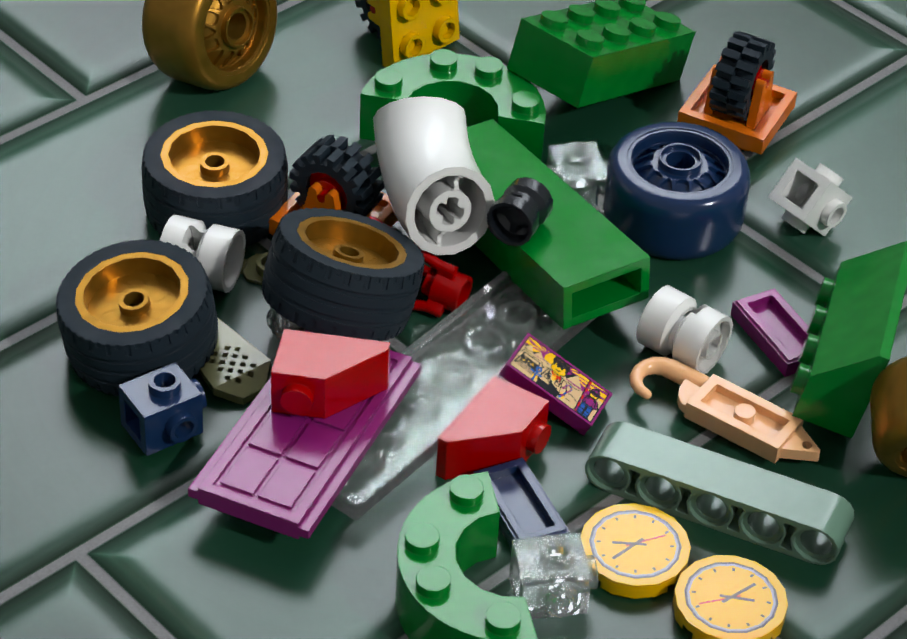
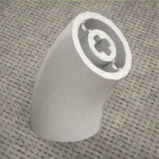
[373,96,495,255]

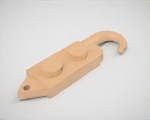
[629,357,821,464]

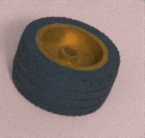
[141,110,288,246]
[262,208,424,341]
[56,239,218,396]

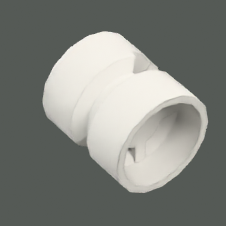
[160,214,246,293]
[636,285,733,374]

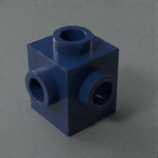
[118,362,207,456]

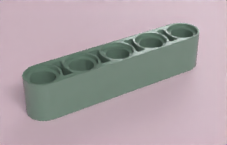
[585,421,855,565]

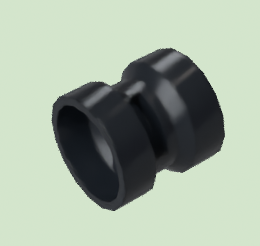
[487,177,553,246]

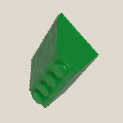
[789,241,907,438]

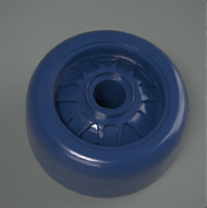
[603,122,751,260]

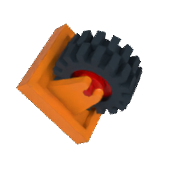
[677,31,797,155]
[269,135,398,235]

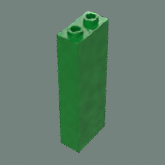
[467,119,650,330]

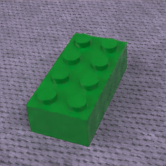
[507,0,695,108]

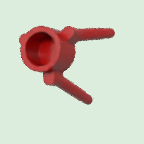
[369,216,473,318]

